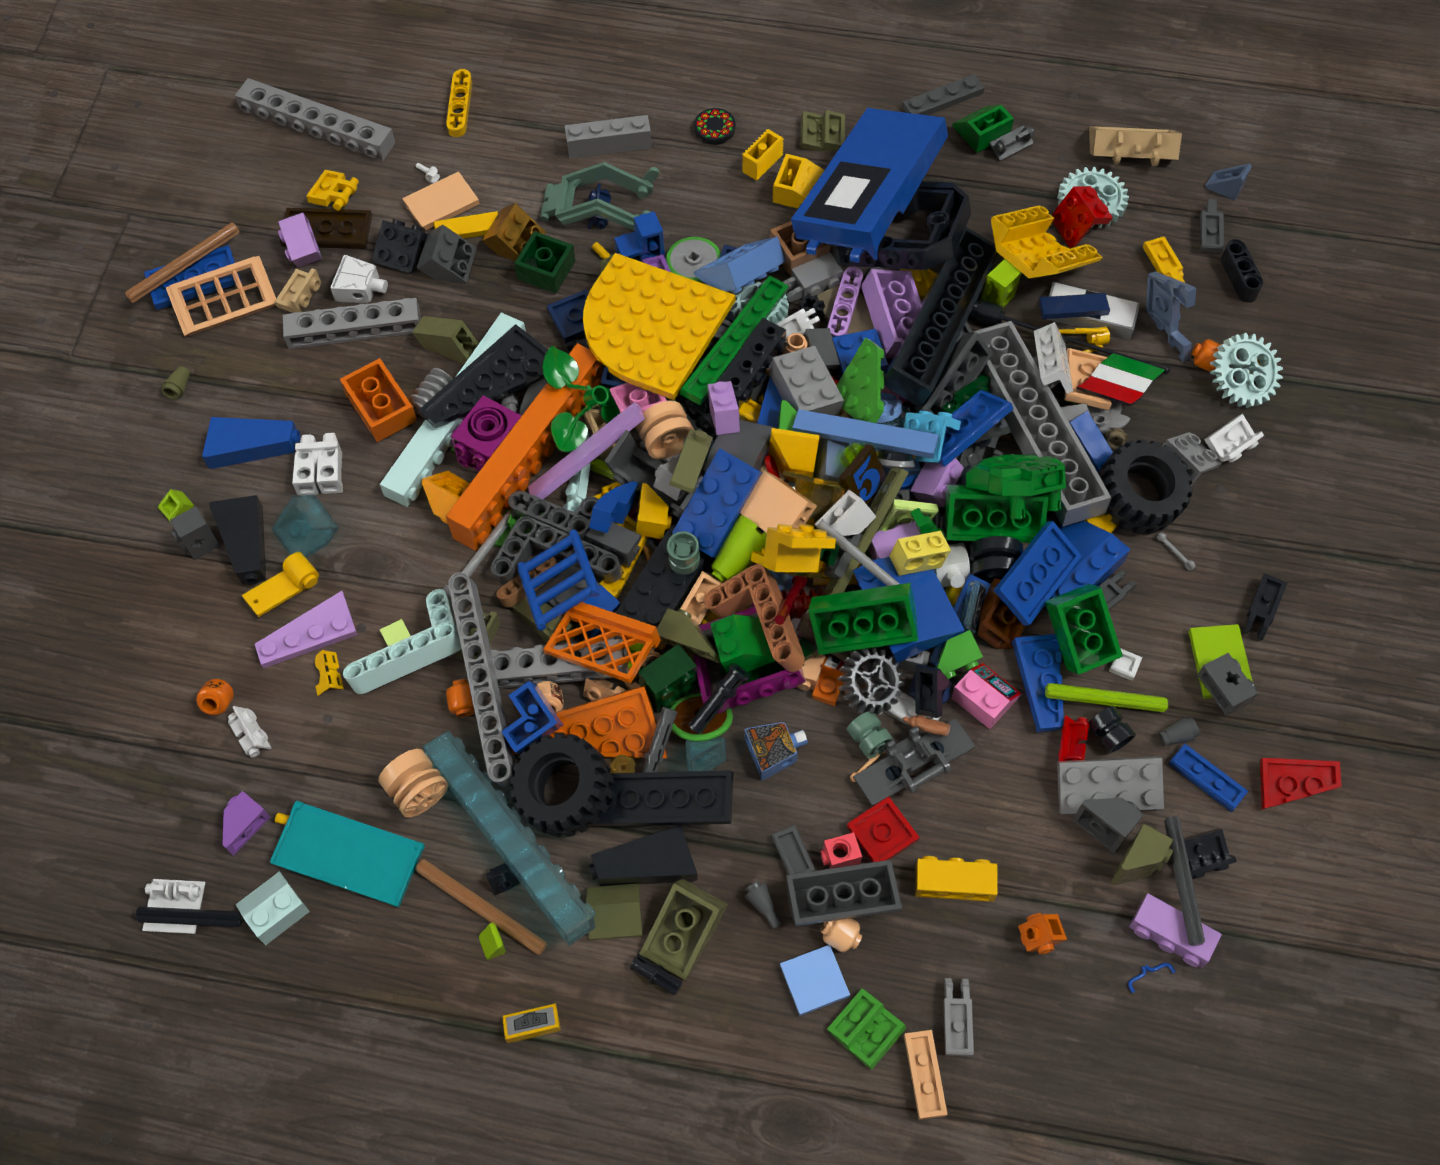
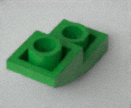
[910,508,946,539]

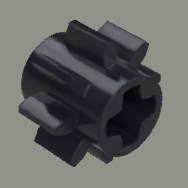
[798,295,825,323]

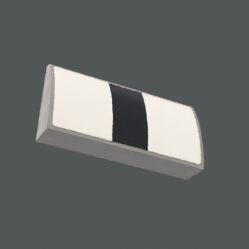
[1047,282,1140,340]

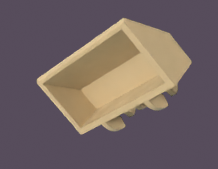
[1089,126,1182,166]

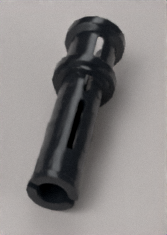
[689,663,750,734]

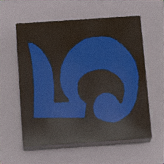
[839,444,886,505]

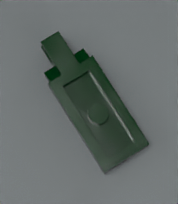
[941,375,990,414]

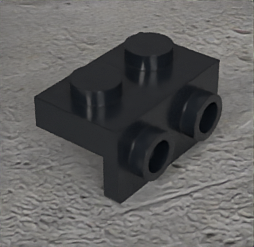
[1184,828,1237,879]

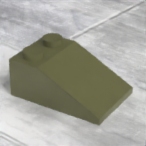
[640,879,728,980]

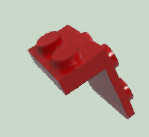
[1051,186,1113,247]

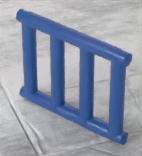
[517,529,600,630]

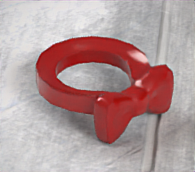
[765,454,780,479]

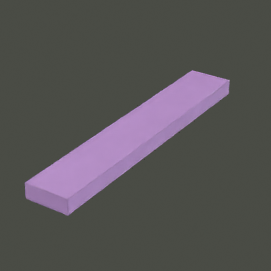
[528,402,645,499]

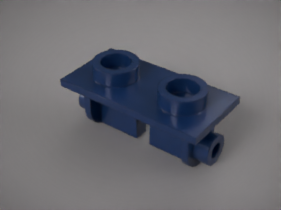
[587,183,611,230]

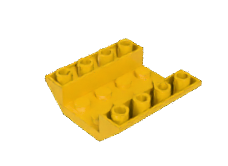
[991,205,1103,278]

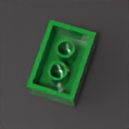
[1045,584,1123,675]

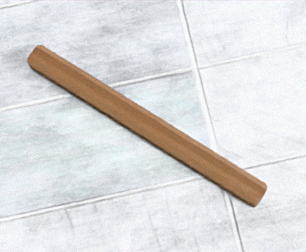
[125,222,239,303]
[415,859,547,955]

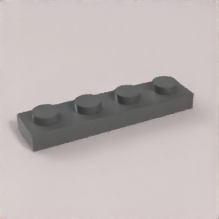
[902,74,985,115]

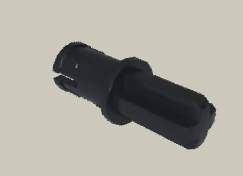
[630,954,682,995]

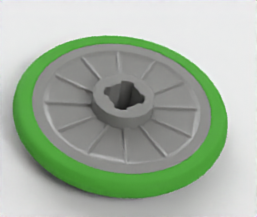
[666,237,721,283]

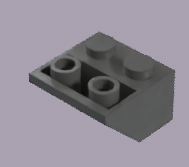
[417,224,477,284]

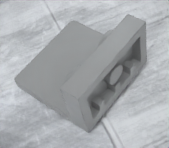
[1162,432,1222,486]

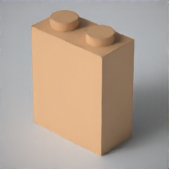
[740,471,817,533]

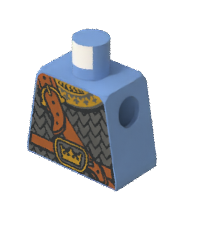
[744,722,808,781]

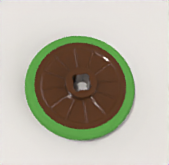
[670,694,733,741]

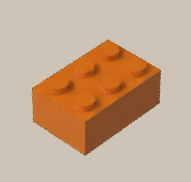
[340,358,417,442]

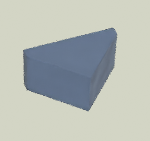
[1205,163,1252,201]

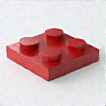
[846,796,920,862]

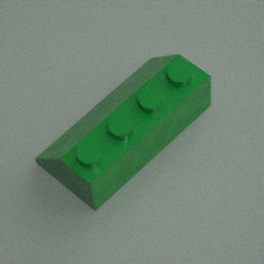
[945,485,1049,543]
[808,583,919,655]

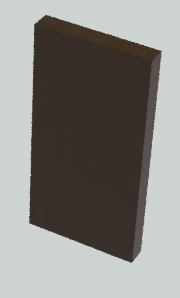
[279,208,372,249]

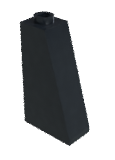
[209,495,266,585]
[588,825,698,886]

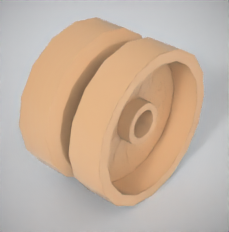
[636,401,694,459]

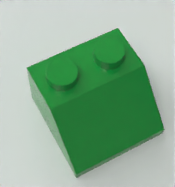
[710,614,775,672]

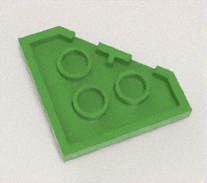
[837,337,884,423]

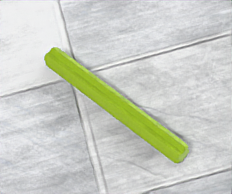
[1045,683,1168,712]

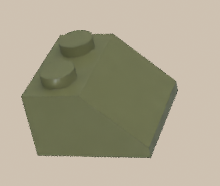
[1110,824,1173,885]

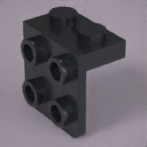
[372,219,427,274]

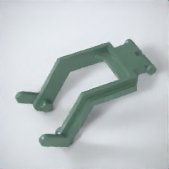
[540,162,659,231]

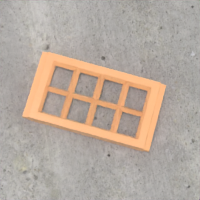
[166,256,276,337]

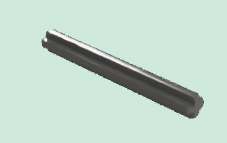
[1164,816,1205,946]

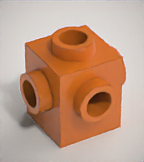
[1018,913,1067,955]

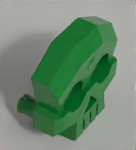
[966,455,1066,519]

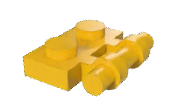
[306,170,359,211]

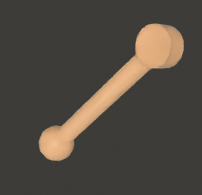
[850,751,886,782]

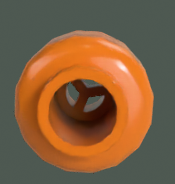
[1191,339,1221,372]
[196,679,234,716]
[446,679,475,717]

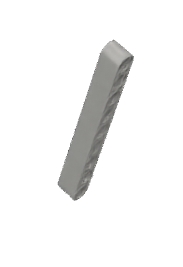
[449,572,515,787]

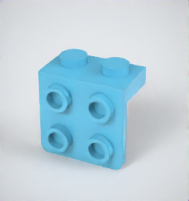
[904,411,961,463]

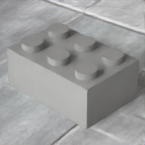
[769,346,844,416]

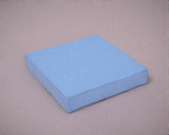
[780,945,850,1016]

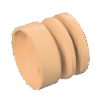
[378,748,448,818]

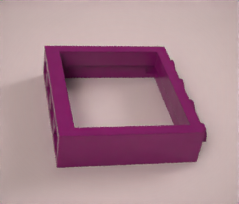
[693,606,806,713]

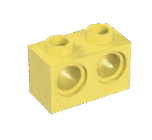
[889,531,951,576]

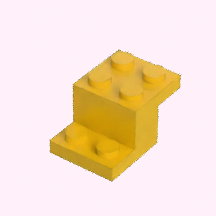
[751,524,836,572]

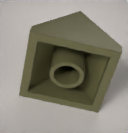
[586,883,643,941]

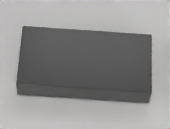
[771,825,816,875]

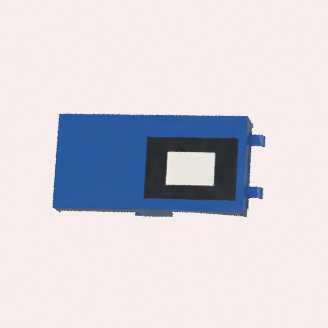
[791,108,948,263]

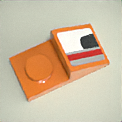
[812,654,846,706]

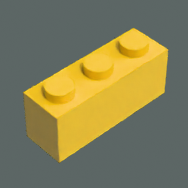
[915,856,997,902]

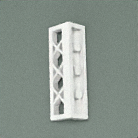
[1034,322,1073,394]

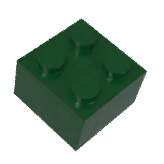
[514,231,576,293]
[638,644,698,713]

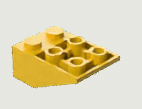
[773,154,824,209]

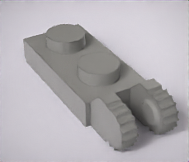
[943,978,974,1057]

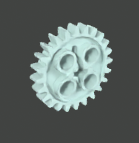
[1057,167,1129,228]
[1210,333,1283,408]

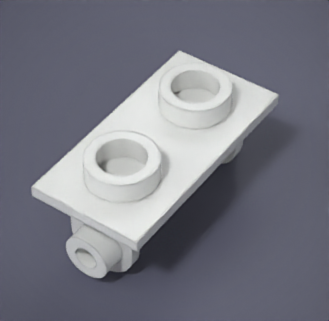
[228,706,271,758]

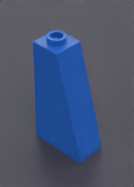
[202,417,300,469]

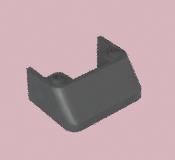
[605,430,703,520]

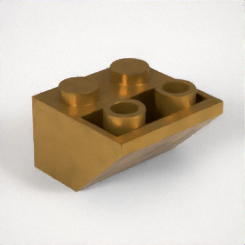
[482,203,546,261]

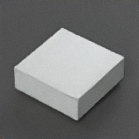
[1109,649,1142,681]

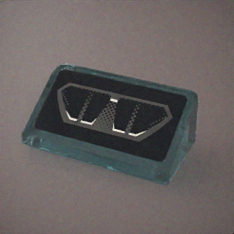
[960,580,986,634]

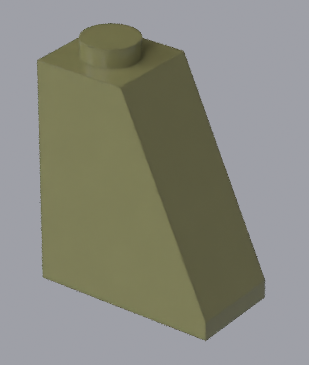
[412,316,479,364]

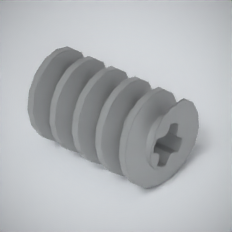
[408,368,453,415]

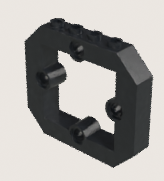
[830,182,971,270]

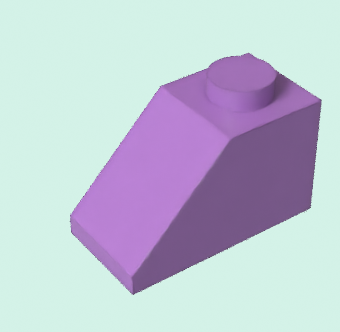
[223,791,271,856]

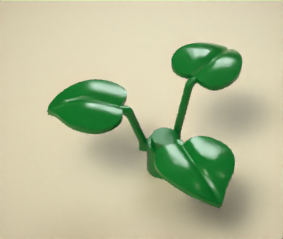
[542,346,620,452]

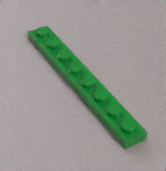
[680,276,789,405]

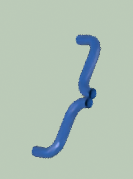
[1128,963,1176,993]

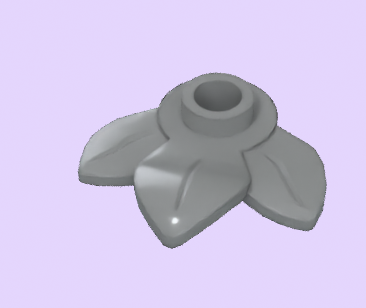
[1087,401,1130,435]

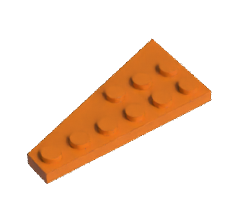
[512,685,668,758]

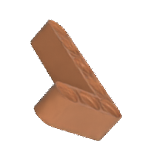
[704,564,805,672]

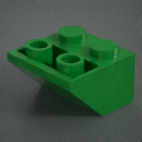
[952,105,1014,153]

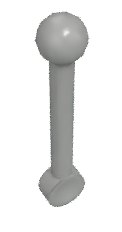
[1157,532,1195,571]

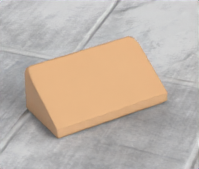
[680,571,722,625]

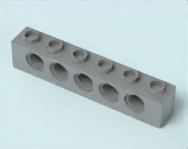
[283,298,421,349]
[477,637,628,689]

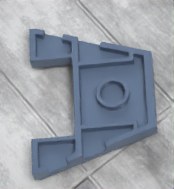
[1146,271,1196,362]

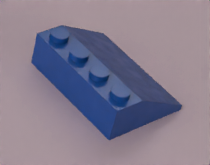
[1044,520,1130,609]
[853,557,965,663]

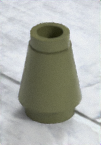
[161,366,190,400]

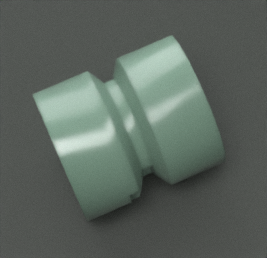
[667,531,700,575]
[847,711,894,759]

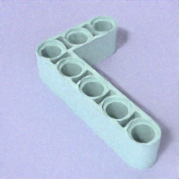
[343,589,461,694]

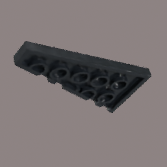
[418,324,548,428]

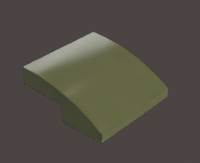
[800,110,845,151]

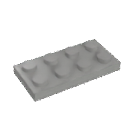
[1057,756,1164,814]

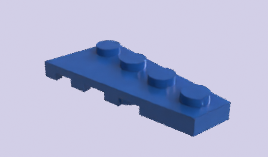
[1012,634,1064,732]

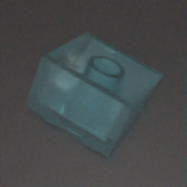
[272,495,339,558]

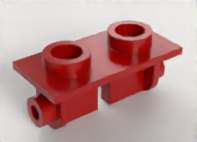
[1058,715,1089,761]

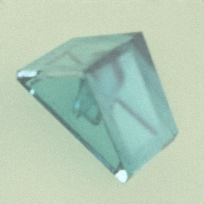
[686,737,726,771]

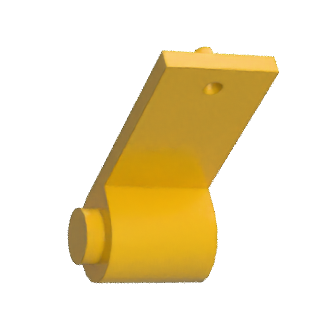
[242,552,319,617]

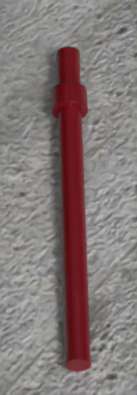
[775,572,808,625]

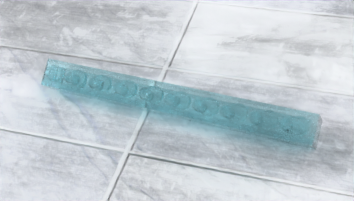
[423,730,596,946]

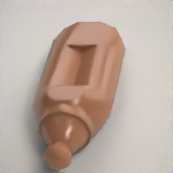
[903,715,951,736]

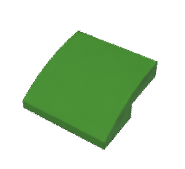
[827,988,907,1070]

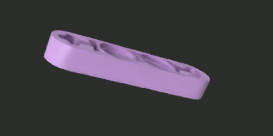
[828,267,863,337]

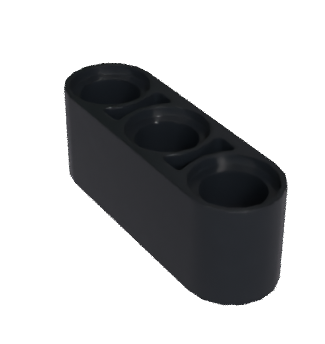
[1221,239,1264,303]

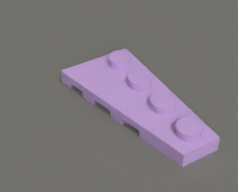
[255,591,357,669]

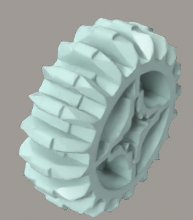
[730,280,789,324]

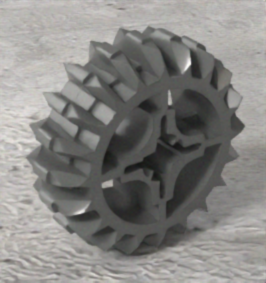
[837,647,905,715]

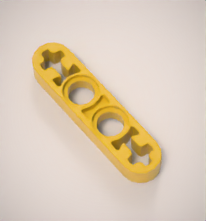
[446,69,472,137]

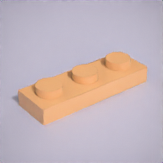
[904,1030,948,1120]

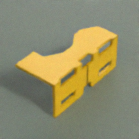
[315,650,344,696]

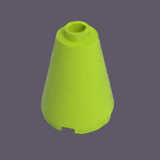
[711,515,767,583]

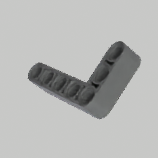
[491,516,623,585]

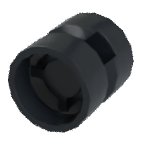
[1088,706,1136,754]

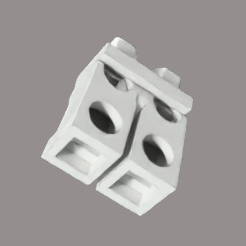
[292,433,343,496]

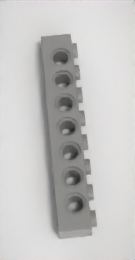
[235,78,395,161]

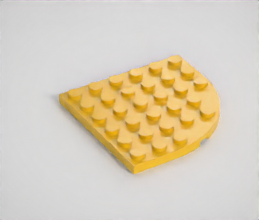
[583,253,736,400]

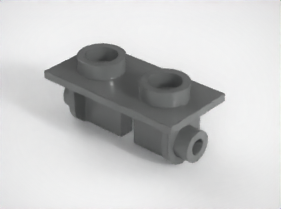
[989,125,1035,161]

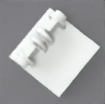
[142,879,206,934]

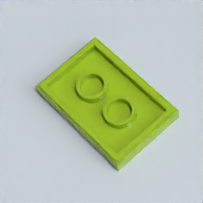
[1188,624,1253,699]

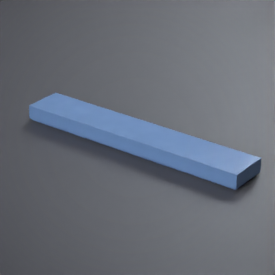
[792,409,939,458]

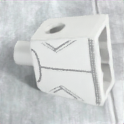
[330,255,388,303]

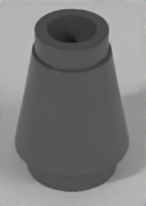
[1159,717,1200,746]

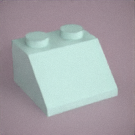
[235,871,310,945]

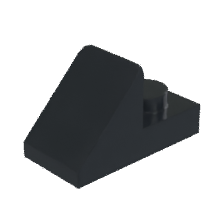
[915,665,951,718]

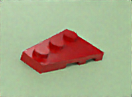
[1260,758,1342,810]

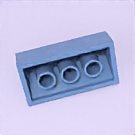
[693,236,786,294]

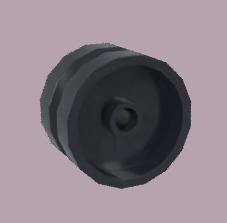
[970,536,1023,584]

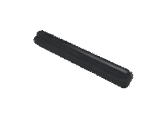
[135,906,242,927]

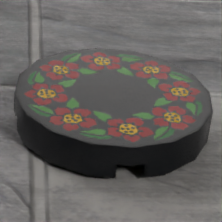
[694,108,736,145]

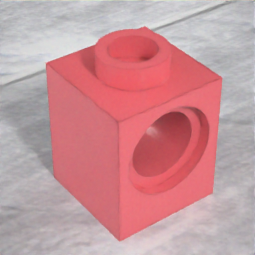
[820,832,862,869]

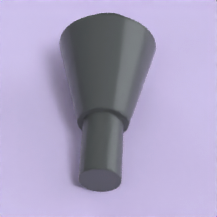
[744,881,782,929]

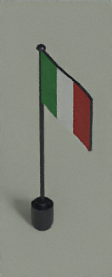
[971,300,1170,406]

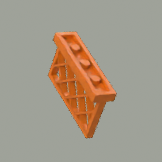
[543,602,661,683]

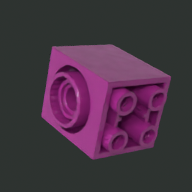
[451,395,521,473]

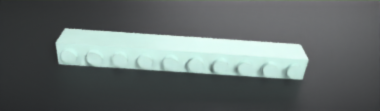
[380,313,526,507]

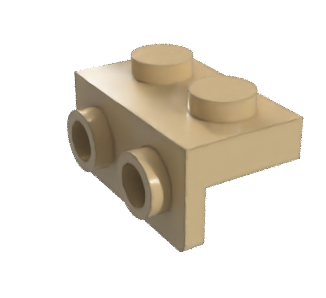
[275,268,321,313]

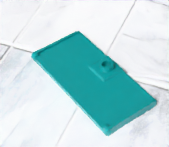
[270,800,425,908]

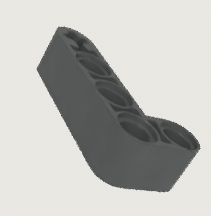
[508,491,599,542]

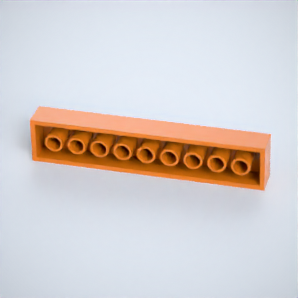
[446,343,603,551]

